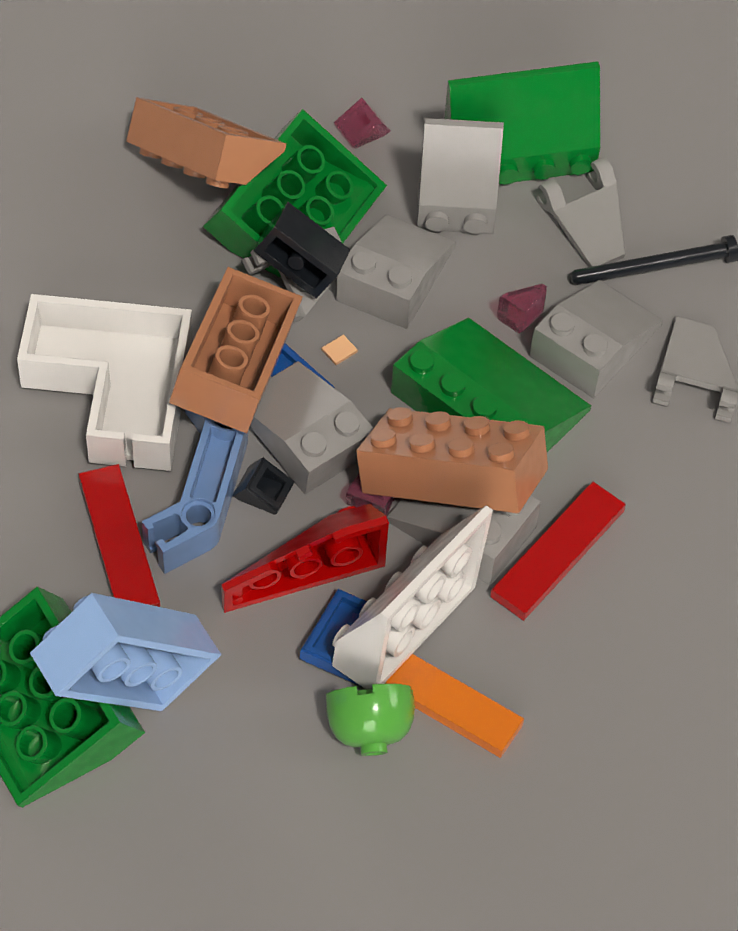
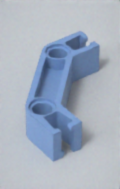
[142,409,248,574]

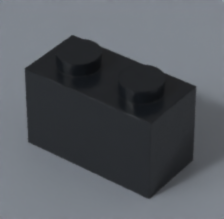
[253,202,351,299]

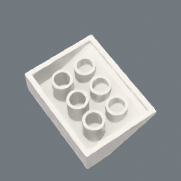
[332,506,493,689]

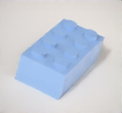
[30,593,222,711]

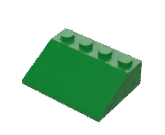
[444,61,600,185]
[203,109,387,278]
[391,317,592,452]
[0,586,145,808]

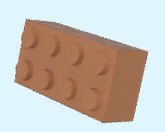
[169,267,303,434]
[356,407,548,514]

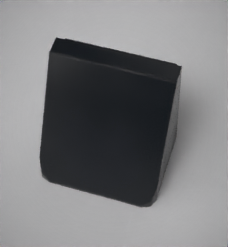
[232,457,295,515]

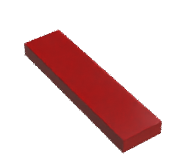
[78,464,161,607]
[490,481,626,621]

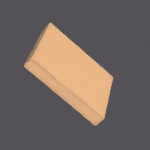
[321,334,358,365]

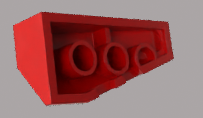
[221,504,389,613]

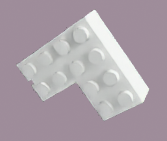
[17,294,193,471]

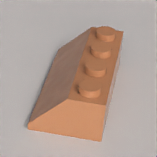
[126,97,286,189]

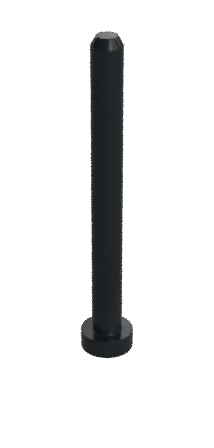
[570,235,738,285]

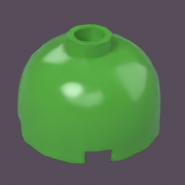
[326,684,415,756]

